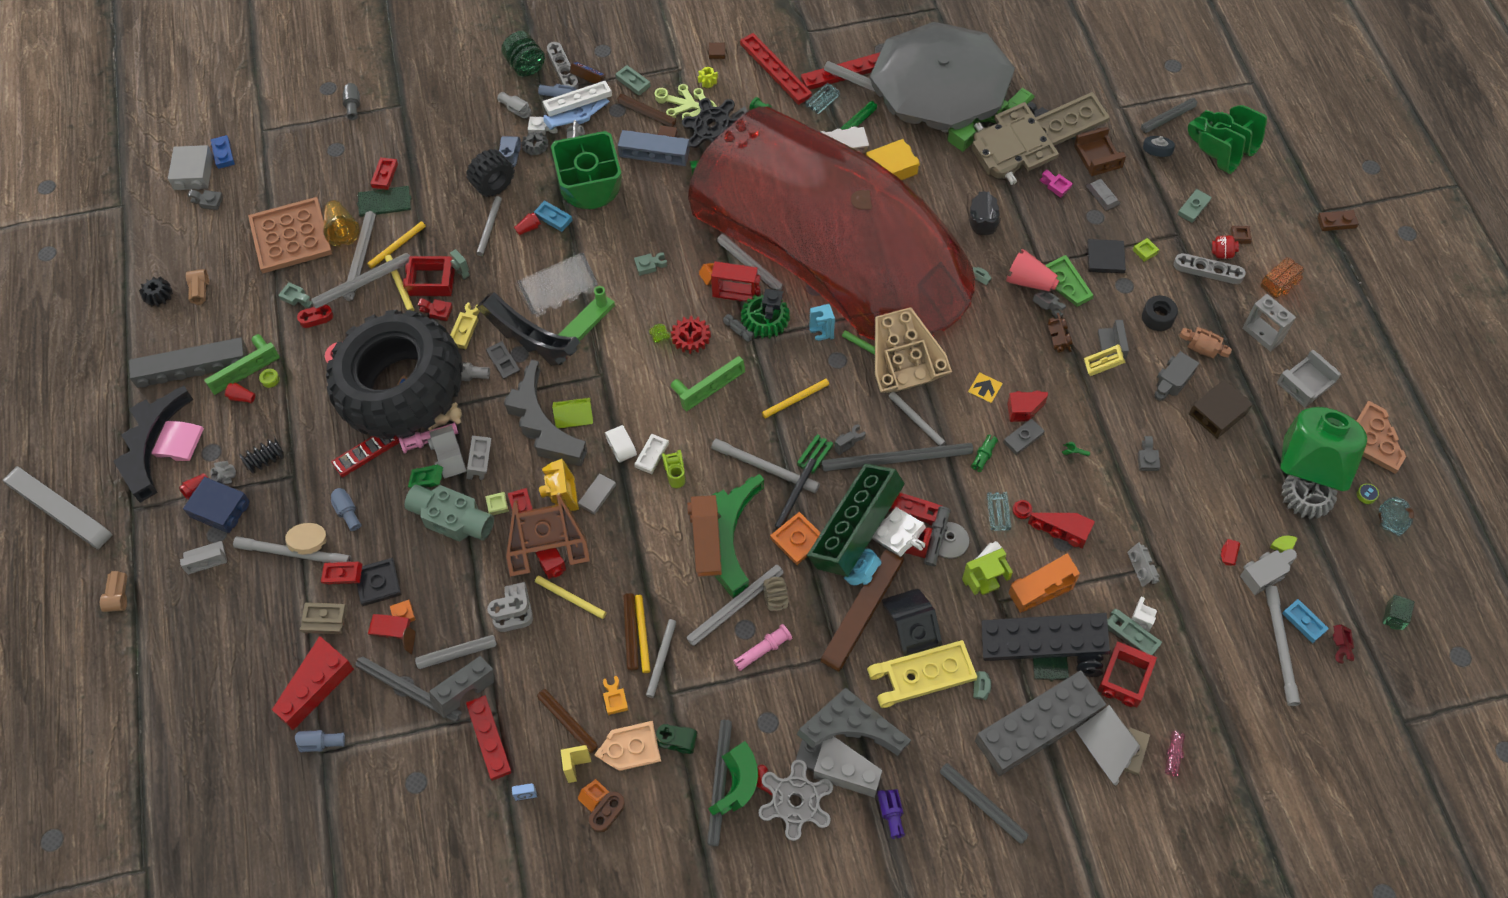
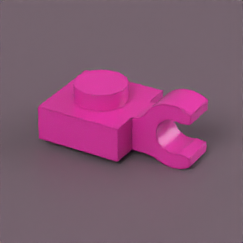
[1040,170,1073,198]

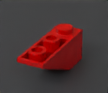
[1028,513,1095,549]

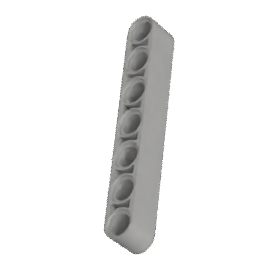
[2,466,112,550]

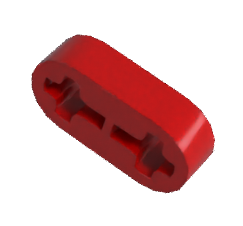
[297,305,333,328]

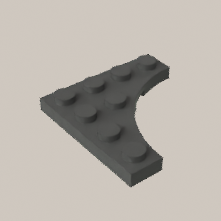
[796,688,911,756]

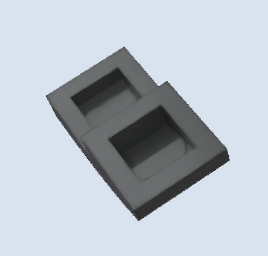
[486,341,520,379]

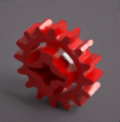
[671,316,711,354]

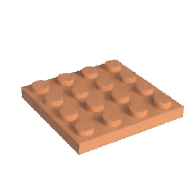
[248,197,332,274]

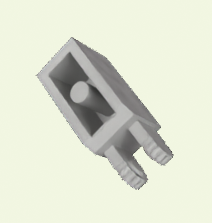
[1240,549,1297,595]

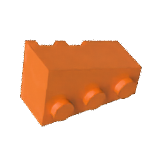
[1009,553,1080,613]

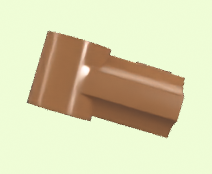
[186,269,209,305]
[100,571,128,612]

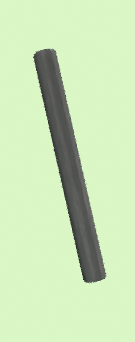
[355,656,462,722]
[707,720,732,846]

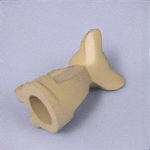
[428,402,462,431]

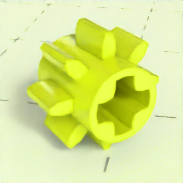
[698,67,718,88]

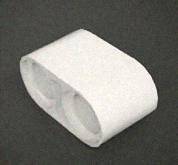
[605,425,637,463]

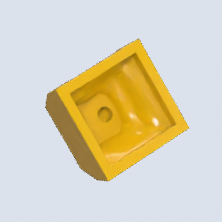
[539,459,579,511]

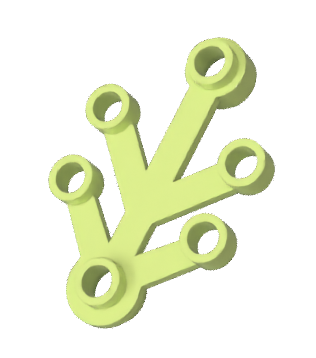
[655,84,717,120]

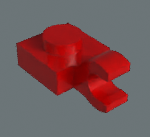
[418,299,453,321]

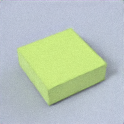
[485,492,509,515]

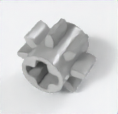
[210,461,236,484]

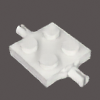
[872,507,926,557]

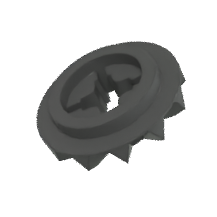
[521,132,549,155]

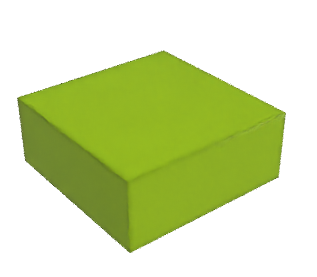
[1133,238,1159,262]

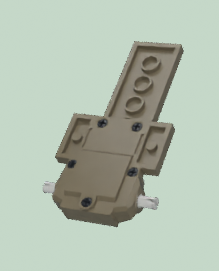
[972,92,1110,185]

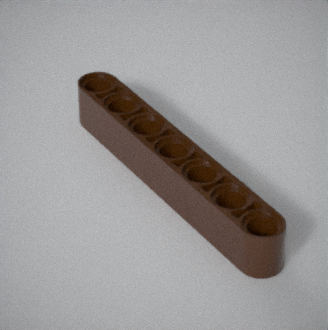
[820,549,904,672]

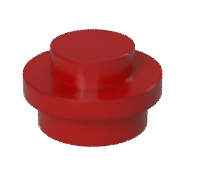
[1012,500,1032,519]

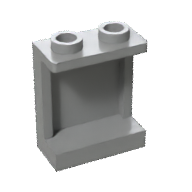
[1277,350,1341,408]

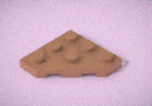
[1356,401,1406,474]

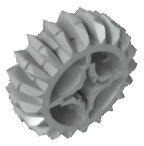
[1281,475,1337,519]

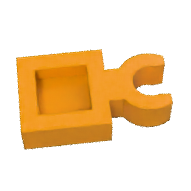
[603,676,628,715]

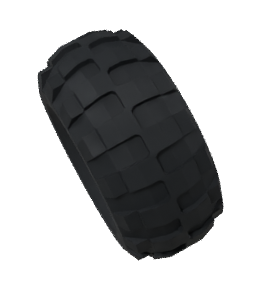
[326,309,463,439]

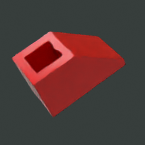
[1007,391,1048,422]

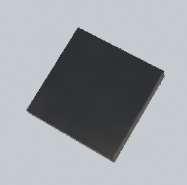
[1087,239,1126,273]
[357,558,402,606]

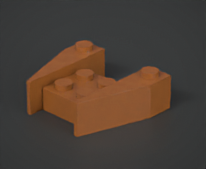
[506,492,590,577]
[687,495,722,577]

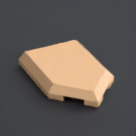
[595,721,661,771]

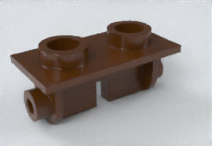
[1047,313,1073,352]

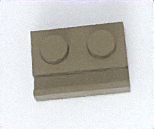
[300,603,347,634]

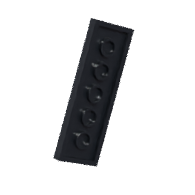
[982,613,1110,661]

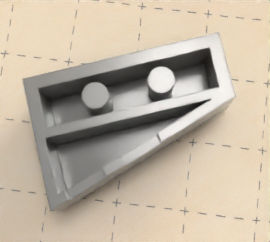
[813,736,882,798]

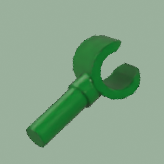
[1062,442,1090,456]

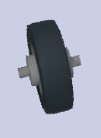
[1143,136,1175,157]

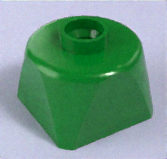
[551,131,622,209]
[1280,407,1367,491]

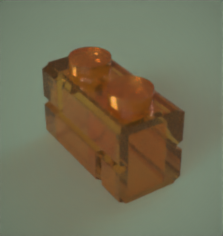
[1261,256,1304,298]

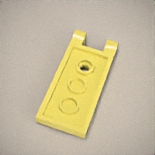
[867,640,977,708]

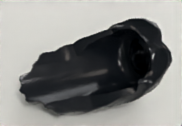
[969,191,1001,235]

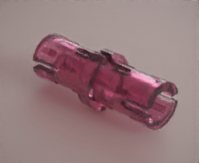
[1165,731,1186,776]

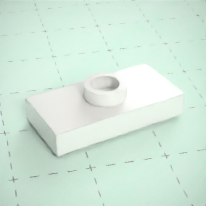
[634,434,669,474]

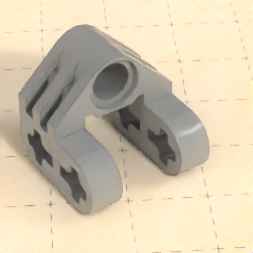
[487,582,533,632]

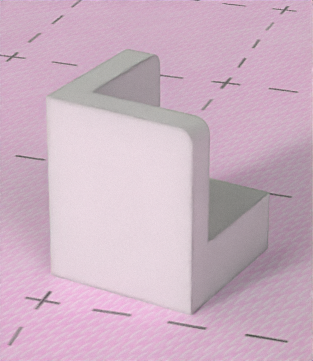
[1131,597,1157,632]

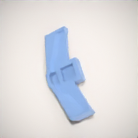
[543,98,610,130]

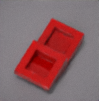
[368,614,411,639]

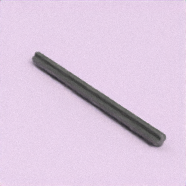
[822,443,973,471]

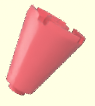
[1006,249,1060,292]

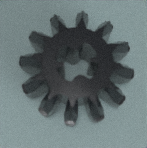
[139,276,173,307]

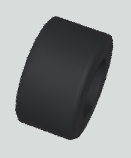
[1142,295,1178,331]

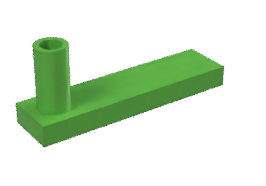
[558,286,615,341]
[204,334,280,395]
[671,356,746,412]

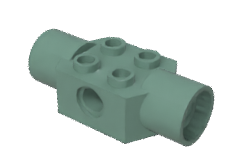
[405,484,494,542]

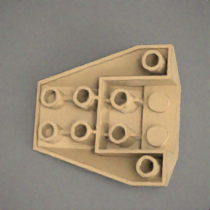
[875,307,952,393]

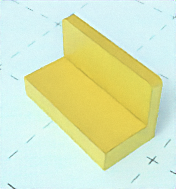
[561,745,591,783]

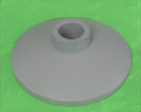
[931,522,969,559]

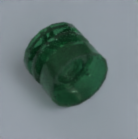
[501,31,545,77]

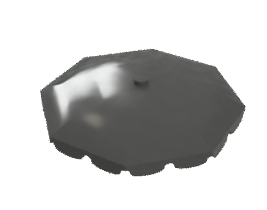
[870,22,1015,130]

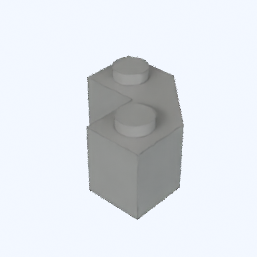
[428,425,466,479]

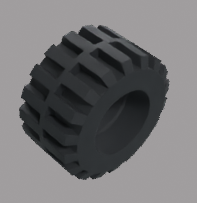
[466,149,515,197]

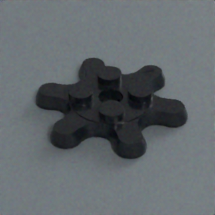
[682,98,742,150]

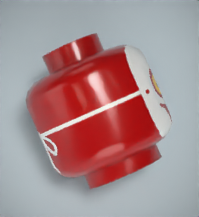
[1212,235,1239,259]

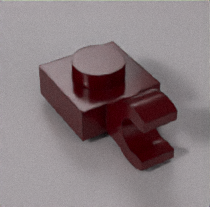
[1333,624,1354,664]

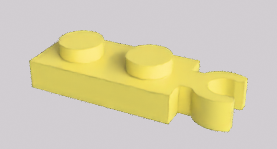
[451,303,480,350]

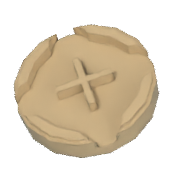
[285,523,327,555]

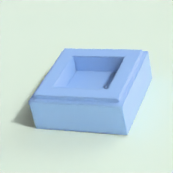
[512,783,537,801]

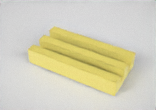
[1084,344,1126,376]

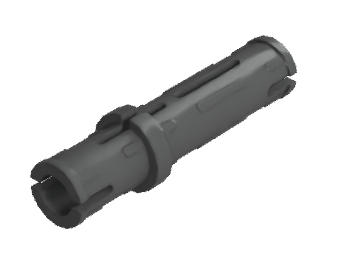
[924,506,951,566]

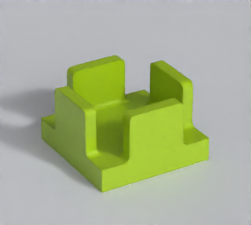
[962,548,1013,595]

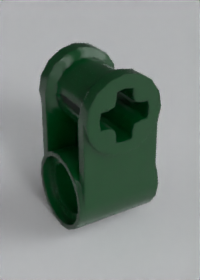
[656,724,698,754]

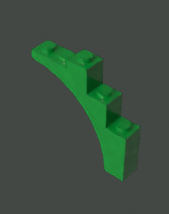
[712,474,764,599]

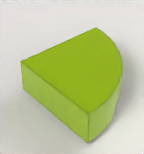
[1270,536,1297,553]

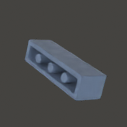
[618,130,690,166]

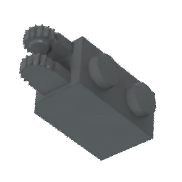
[1154,351,1199,401]

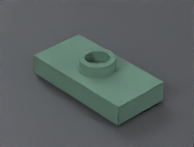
[1177,189,1212,223]

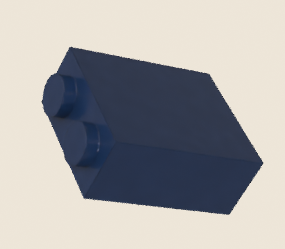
[183,477,250,533]

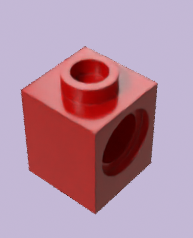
[535,548,566,579]

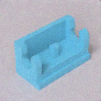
[809,304,835,341]

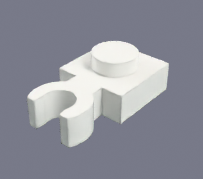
[528,117,558,135]

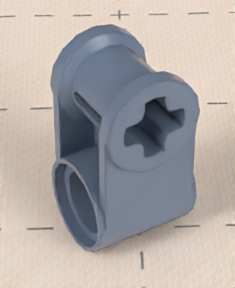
[499,136,521,167]

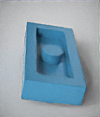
[534,200,573,232]
[1282,599,1329,643]

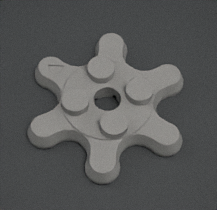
[759,760,833,841]

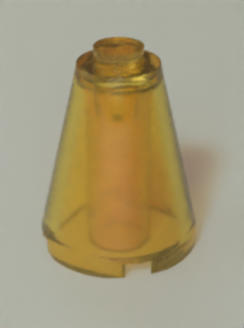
[323,200,360,246]

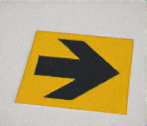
[968,372,1003,403]

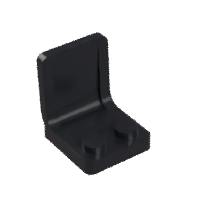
[882,589,942,656]

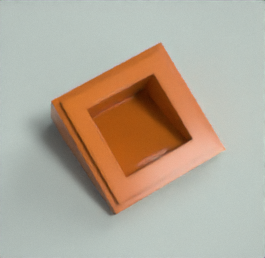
[699,263,714,285]
[578,779,609,812]

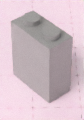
[168,145,213,190]

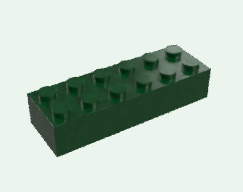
[807,464,905,577]

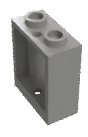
[1242,294,1296,352]

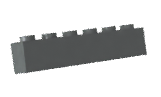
[129,337,248,388]

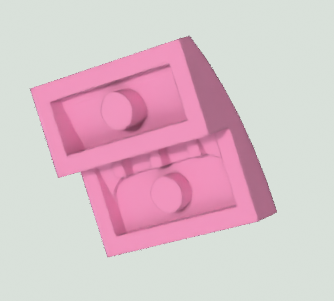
[151,421,204,461]

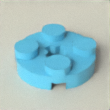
[843,549,881,585]

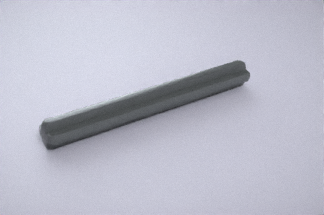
[940,763,1029,844]

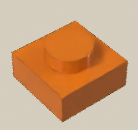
[390,600,416,622]

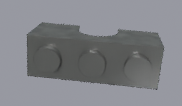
[429,656,494,718]

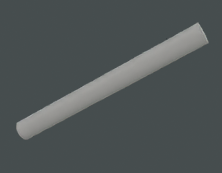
[476,196,502,256]
[889,391,946,446]
[646,619,676,698]

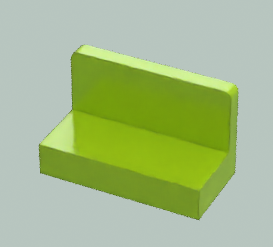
[553,398,593,428]

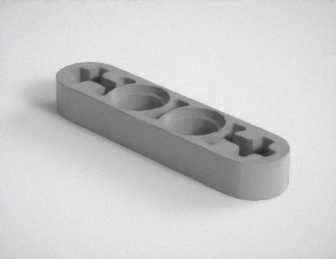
[547,42,579,90]
[1173,253,1246,284]

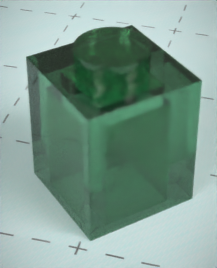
[1382,594,1415,630]

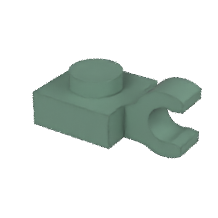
[278,282,313,308]

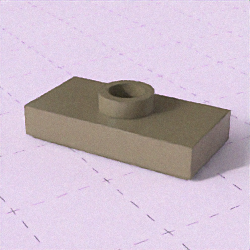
[1124,727,1150,776]

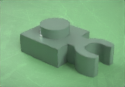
[450,249,470,280]
[634,253,667,276]

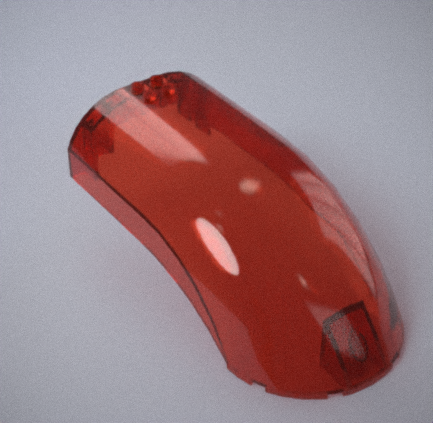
[688,106,975,340]

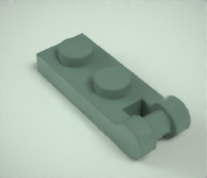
[1107,609,1162,655]

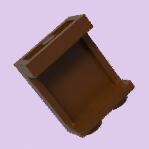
[1074,127,1126,177]

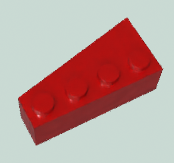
[272,636,354,730]

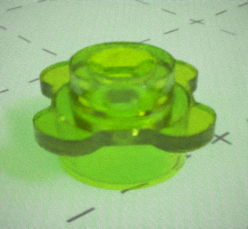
[649,324,670,343]

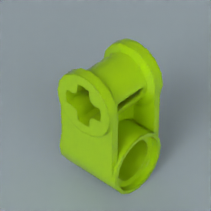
[662,450,686,488]

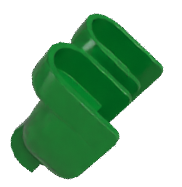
[1188,105,1267,174]

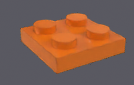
[770,512,821,565]

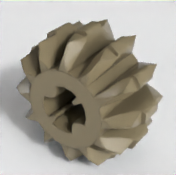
[763,577,789,611]

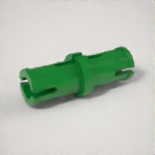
[971,435,998,472]

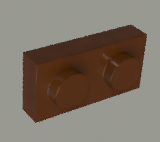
[1317,210,1359,231]

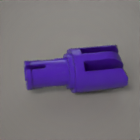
[877,789,905,839]

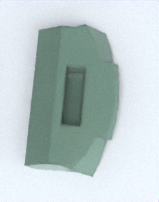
[966,267,992,285]
[973,671,991,700]

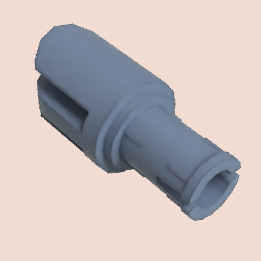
[538,84,577,98]
[331,488,361,531]
[295,730,345,752]

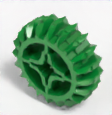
[741,293,790,340]

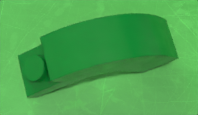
[708,741,758,816]

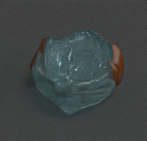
[1378,497,1414,536]

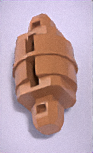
[1179,327,1232,359]

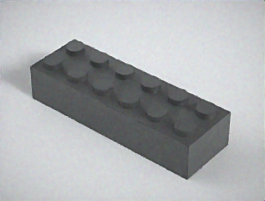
[975,670,1107,777]

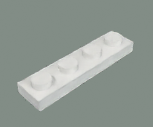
[543,81,612,117]

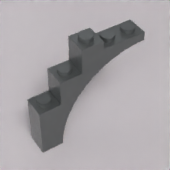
[504,360,588,467]

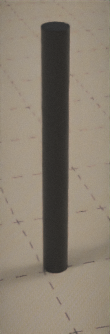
[775,458,817,528]

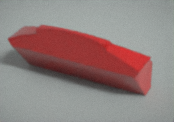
[1221,539,1241,566]

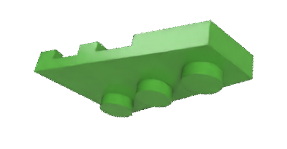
[1045,255,1094,307]

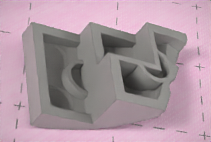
[1075,705,1140,786]

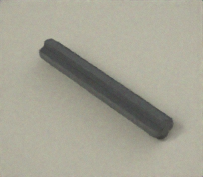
[1140,98,1197,133]

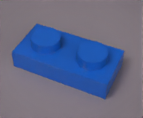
[210,135,235,169]

